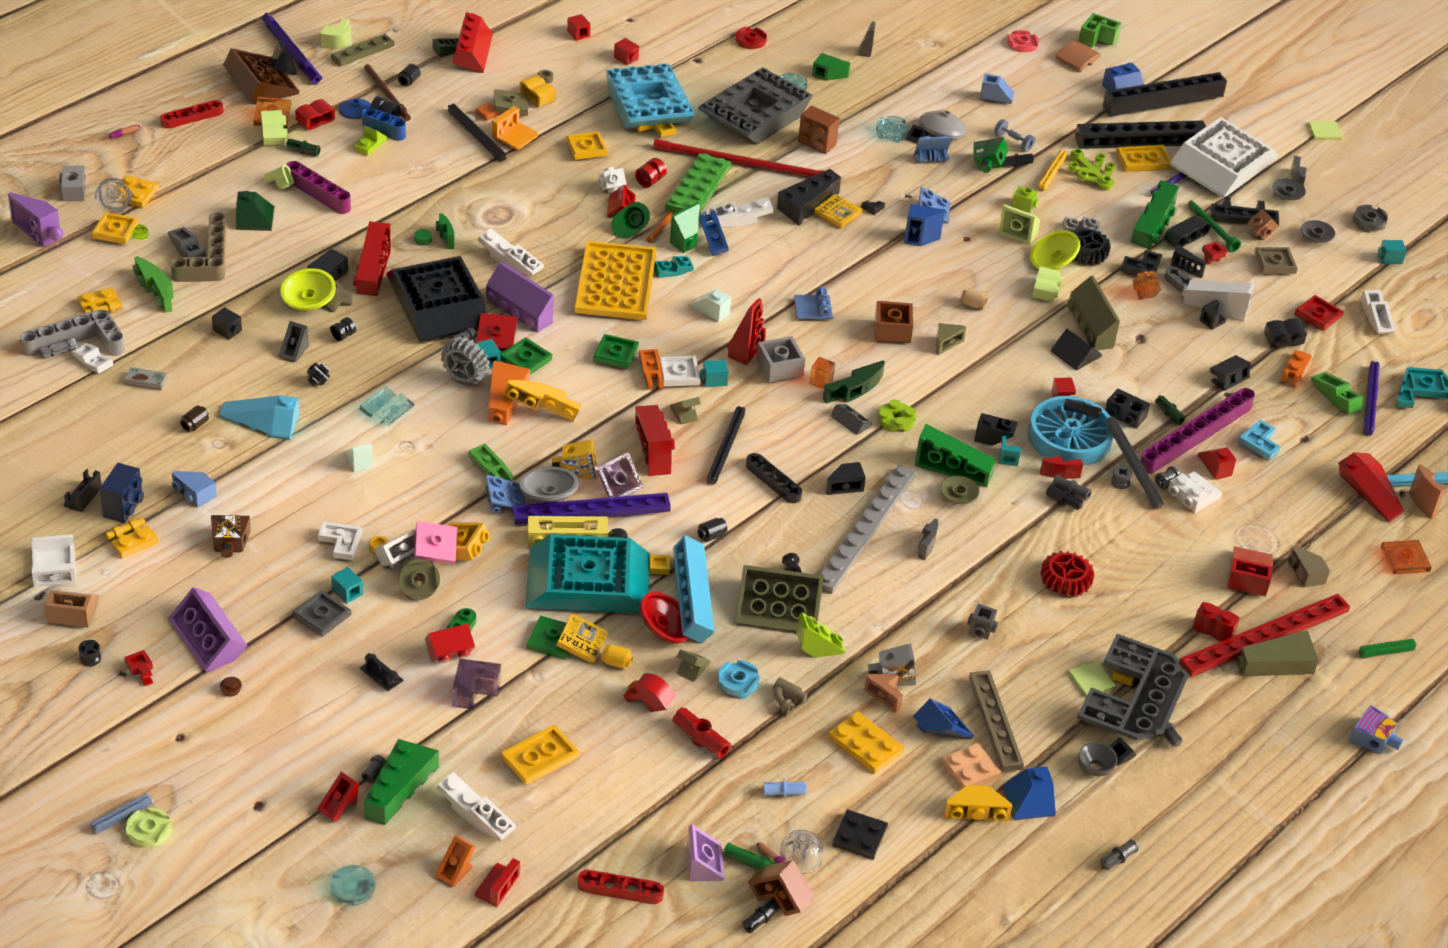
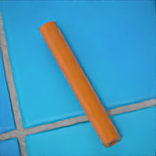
[646,211,676,243]

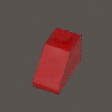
[1198,447,1237,480]

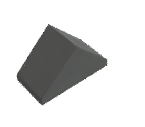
[279,321,309,362]

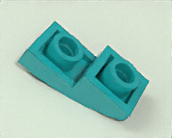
[654,256,694,277]

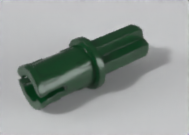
[286,139,321,156]
[1155,395,1186,425]

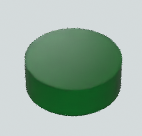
[414,229,432,245]

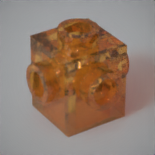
[1133,270,1162,300]

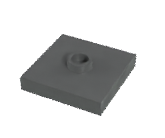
[292,590,352,637]

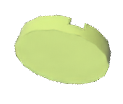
[126,808,172,848]

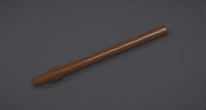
[364,64,411,121]

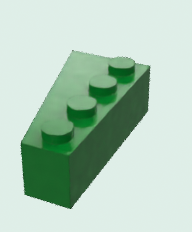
[1131,180,1179,249]
[914,424,996,487]

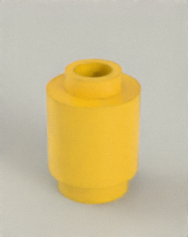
[601,644,633,670]

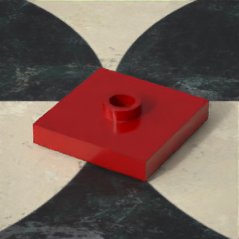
[1294,295,1344,331]
[476,313,518,351]

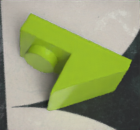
[353,126,387,156]

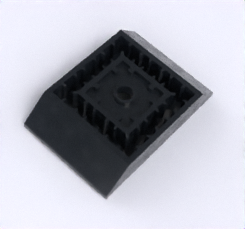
[386,256,487,342]

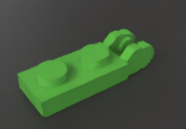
[468,444,514,481]

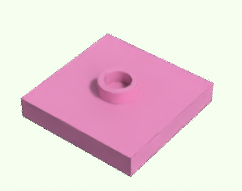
[414,521,457,565]

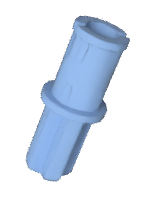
[763,780,807,797]

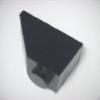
[826,462,866,495]

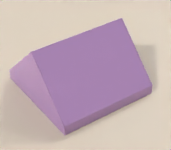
[687,824,725,881]

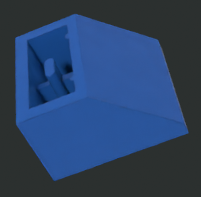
[904,204,945,246]

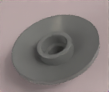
[1272,179,1306,200]
[1301,220,1335,243]

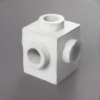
[598,167,627,193]

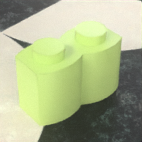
[261,110,288,146]
[1032,266,1063,302]

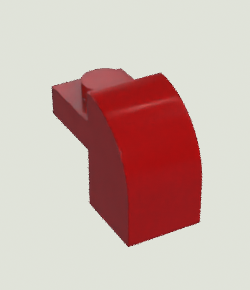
[623,673,676,712]

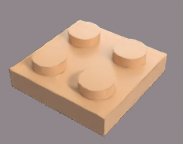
[942,743,1001,788]

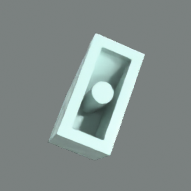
[690,289,731,322]

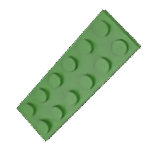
[665,153,731,215]

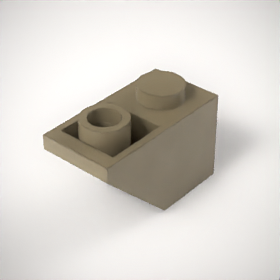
[1288,546,1330,588]

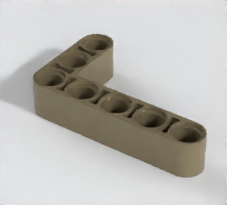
[170,212,226,282]

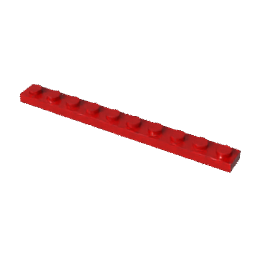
[1179,593,1350,677]

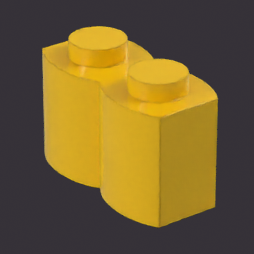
[519,75,556,107]

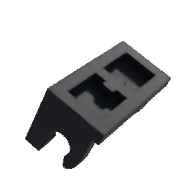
[1210,355,1250,391]
[64,469,102,512]

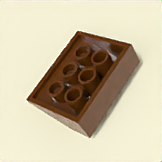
[223,48,300,103]

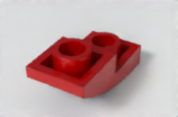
[1040,456,1083,479]

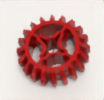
[1040,550,1094,597]

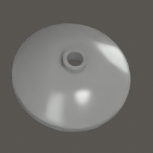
[918,110,967,139]
[520,467,578,503]

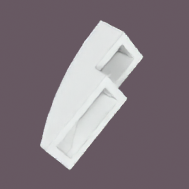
[1360,290,1396,334]

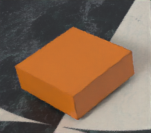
[476,102,499,121]

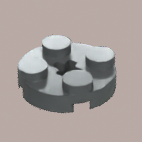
[1353,204,1388,232]

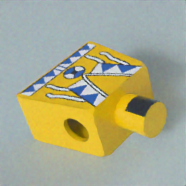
[552,439,598,480]

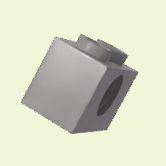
[58,165,86,201]

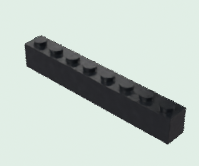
[1103,72,1227,116]

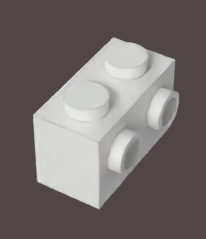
[374,529,416,568]

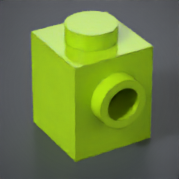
[1011,185,1039,213]

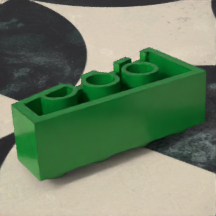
[364,739,439,825]

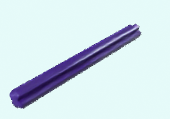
[1363,361,1380,436]

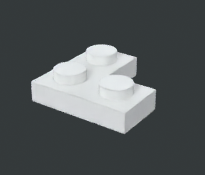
[318,522,363,561]

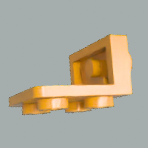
[492,106,538,150]

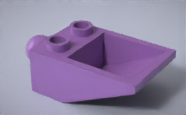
[8,192,63,247]

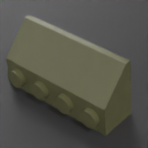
[1067,276,1120,350]

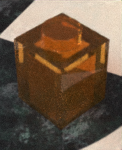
[809,357,835,389]

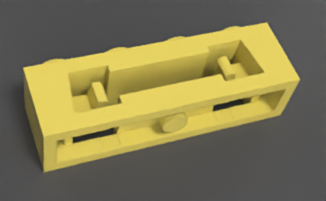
[528,516,608,547]

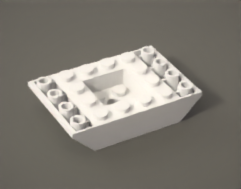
[1170,117,1278,198]

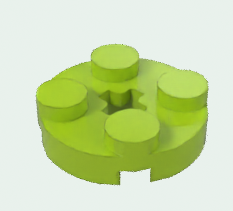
[878,399,916,432]

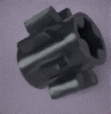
[306,363,330,386]

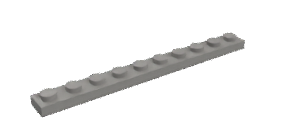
[820,464,916,594]

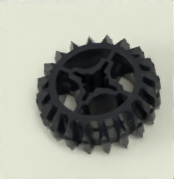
[1071,227,1111,266]

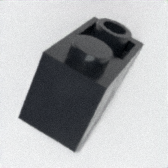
[974,413,1018,446]

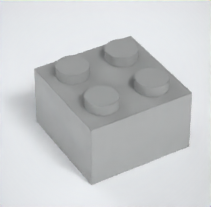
[756,336,805,382]

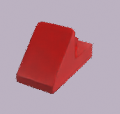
[317,772,359,822]

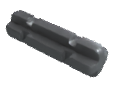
[40,338,77,359]

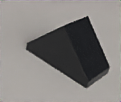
[270,40,297,75]

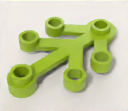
[1068,148,1115,191]

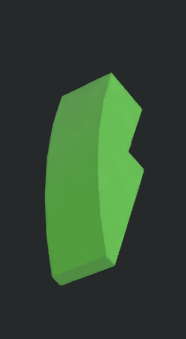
[1311,372,1363,414]

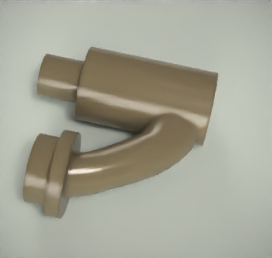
[773,677,807,715]

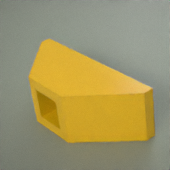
[944,785,1012,821]

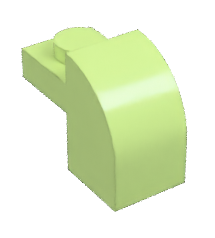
[321,18,351,49]

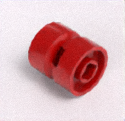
[635,158,667,188]

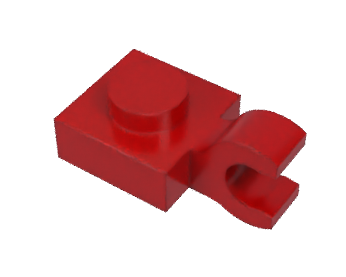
[124,650,153,686]

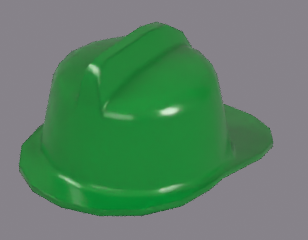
[611,202,650,238]

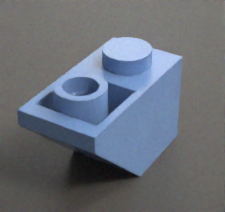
[980,73,1014,104]
[172,471,217,507]

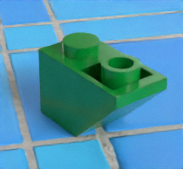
[812,53,851,81]

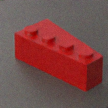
[353,221,391,296]

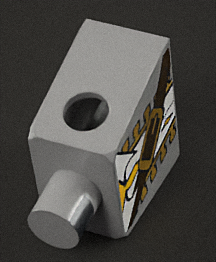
[868,643,916,686]

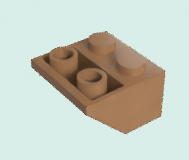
[44,590,99,628]

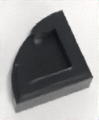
[861,200,885,215]

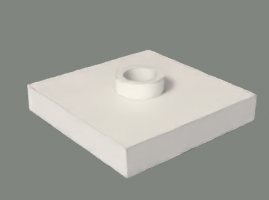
[659,356,701,386]

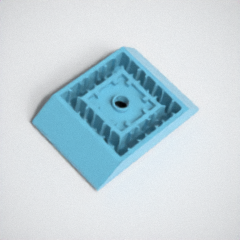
[606,63,695,128]

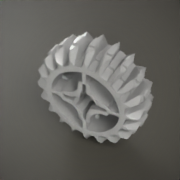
[441,336,490,385]

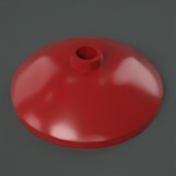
[640,592,689,644]

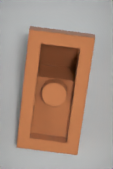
[864,674,903,713]

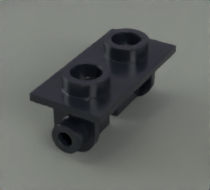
[360,653,404,692]

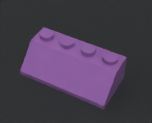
[486,261,554,332]
[168,587,247,672]

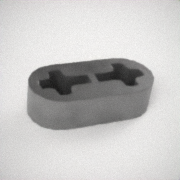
[1165,267,1192,292]

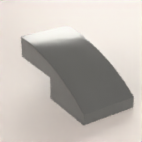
[1291,156,1306,185]

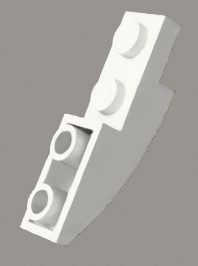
[701,197,774,227]
[478,228,544,276]
[437,772,517,841]

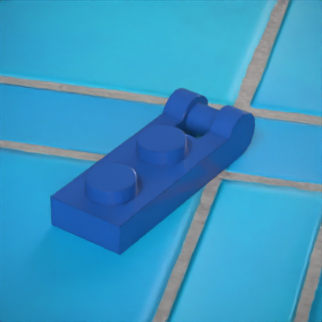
[699,211,729,256]

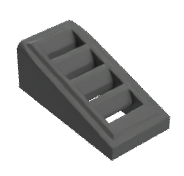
[858,21,876,57]

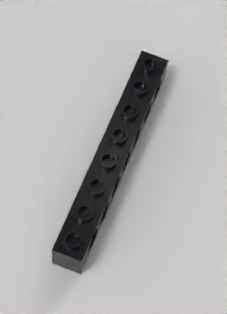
[1075,120,1206,149]

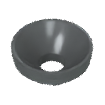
[1078,742,1117,776]

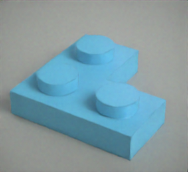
[1238,420,1281,460]

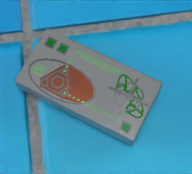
[124,367,168,390]

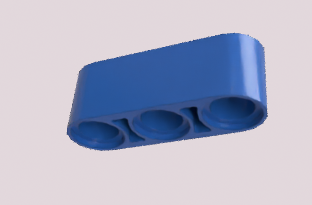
[362,107,406,141]

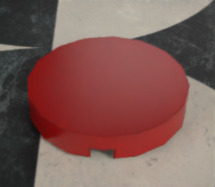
[735,27,767,49]

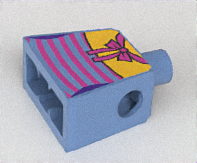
[1348,705,1404,754]

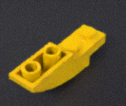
[502,380,581,422]

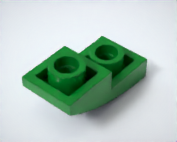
[436,213,454,249]

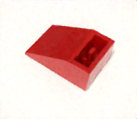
[1227,546,1273,597]

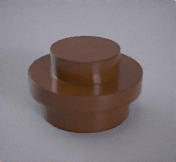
[220,677,242,697]

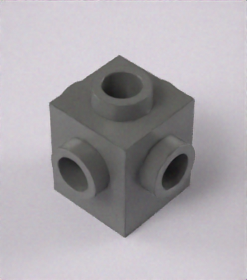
[967,604,998,640]

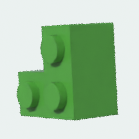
[1078,13,1122,48]

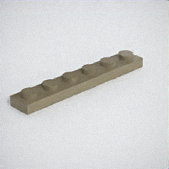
[969,670,1024,772]

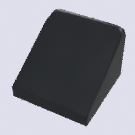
[906,124,929,143]
[1109,737,1137,766]

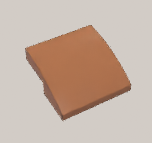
[1055,40,1101,72]
[1409,464,1446,519]

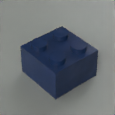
[99,463,144,523]

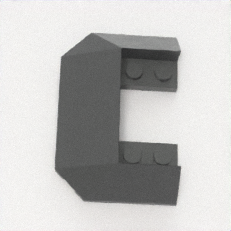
[1077,634,1189,740]

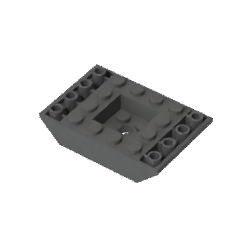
[698,67,812,144]

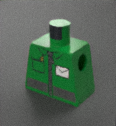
[973,137,1009,173]

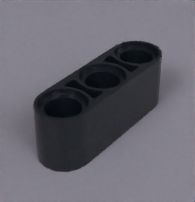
[1164,215,1211,248]

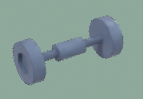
[994,119,1035,151]

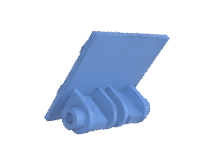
[913,136,952,163]
[918,186,950,224]
[794,286,833,319]
[486,475,525,513]

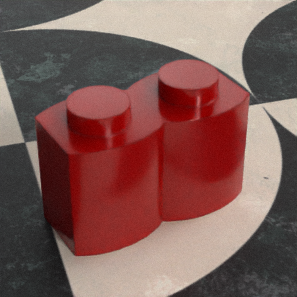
[295,99,335,130]
[1193,602,1240,642]

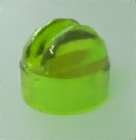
[134,224,149,240]

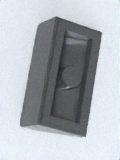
[831,404,873,435]

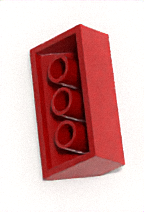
[452,12,493,73]

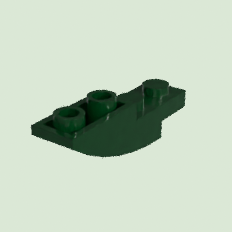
[823,360,885,404]

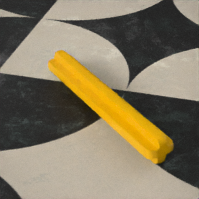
[1038,150,1068,191]

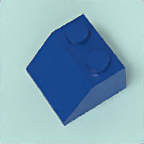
[1102,63,1144,91]

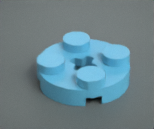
[718,660,760,699]

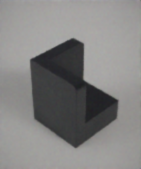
[1199,300,1227,330]

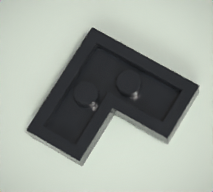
[1121,250,1162,280]

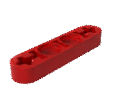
[160,100,224,129]
[577,870,664,904]

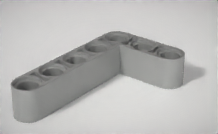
[20,309,125,356]

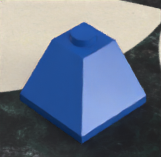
[913,698,974,739]
[1003,766,1056,820]

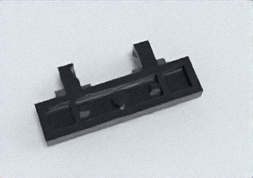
[1210,197,1279,225]

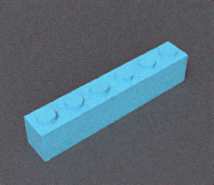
[673,535,714,643]

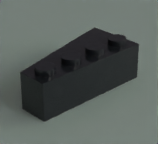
[777,169,841,225]

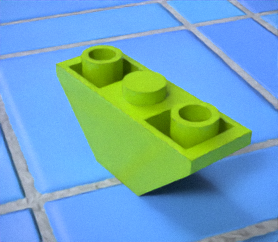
[797,612,845,658]

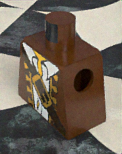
[211,515,251,558]

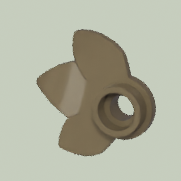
[326,281,352,312]

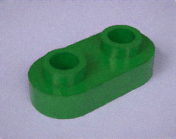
[446,608,476,631]

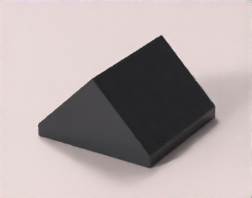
[1051,328,1102,371]

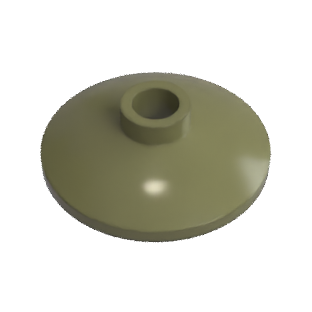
[941,476,979,504]

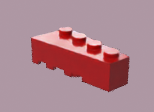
[635,405,675,476]

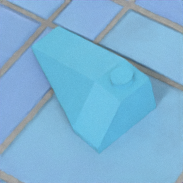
[219,395,299,440]

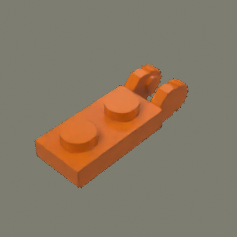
[639,349,664,389]
[1281,350,1312,387]

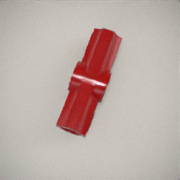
[672,707,731,758]

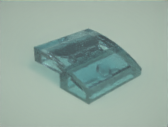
[359,385,415,426]

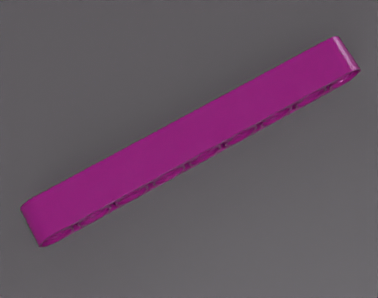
[1140,388,1255,474]

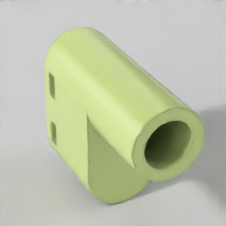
[264,165,294,190]

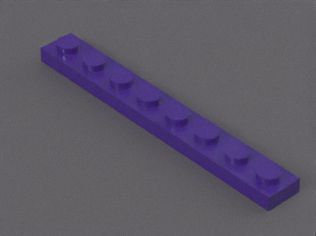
[512,493,671,525]

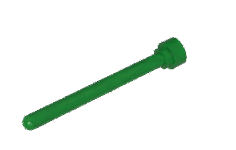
[1188,200,1241,252]

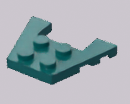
[1396,367,1448,408]

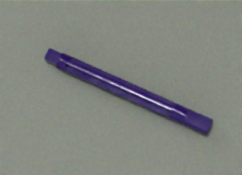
[261,12,322,85]

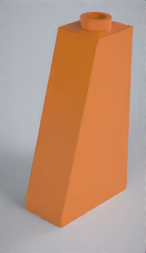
[489,360,530,426]

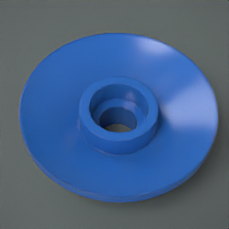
[339,98,371,119]

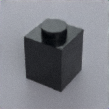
[212,307,242,339]

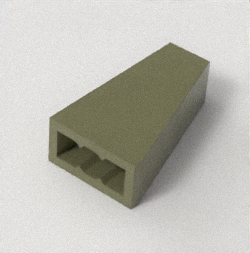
[1237,630,1319,676]

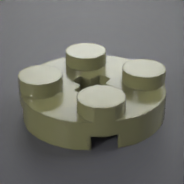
[398,559,440,600]

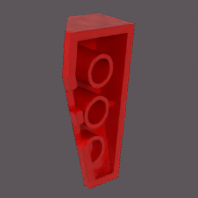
[727,298,766,365]
[1338,452,1404,522]

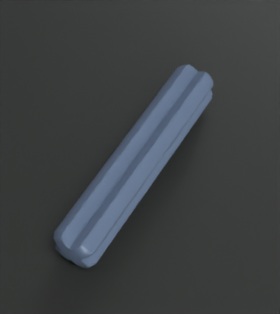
[90,793,153,834]

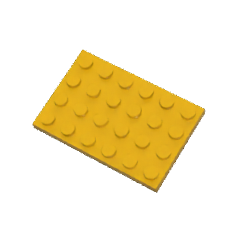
[574,241,657,320]

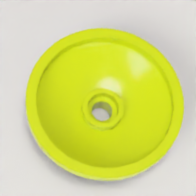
[1030,230,1080,270]
[280,268,336,311]

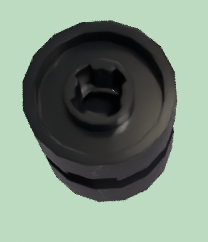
[370,96,401,117]

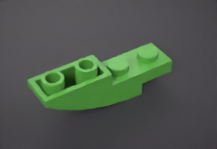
[133,256,174,313]

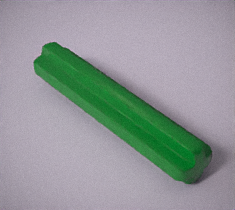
[1359,639,1417,658]

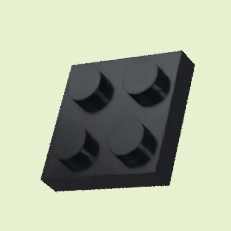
[832,809,888,860]

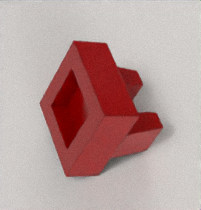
[1202,241,1227,264]

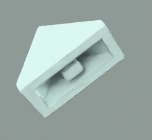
[345,444,373,472]

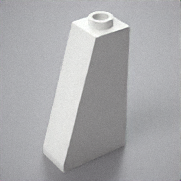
[1182,280,1255,321]

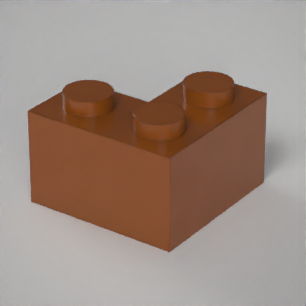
[748,860,815,916]

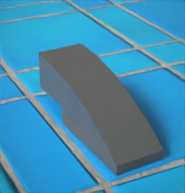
[168,227,206,257]

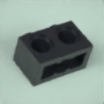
[1105,388,1150,429]

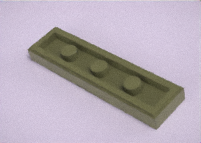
[331,34,394,67]

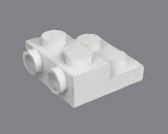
[1167,471,1222,513]

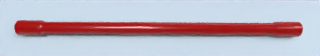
[653,139,823,177]

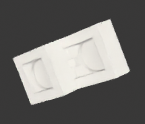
[72,343,113,374]

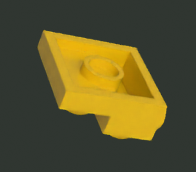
[448,522,490,561]

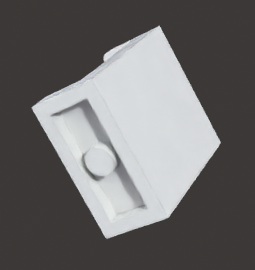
[31,534,76,587]

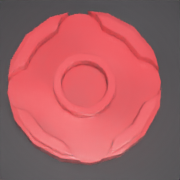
[1007,30,1039,52]

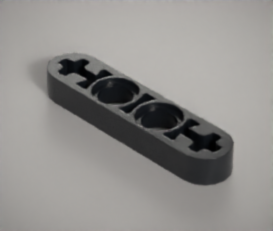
[746,453,802,503]

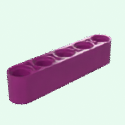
[286,161,351,214]

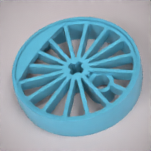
[1028,396,1114,466]

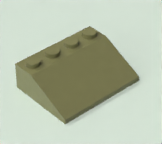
[735,565,824,632]

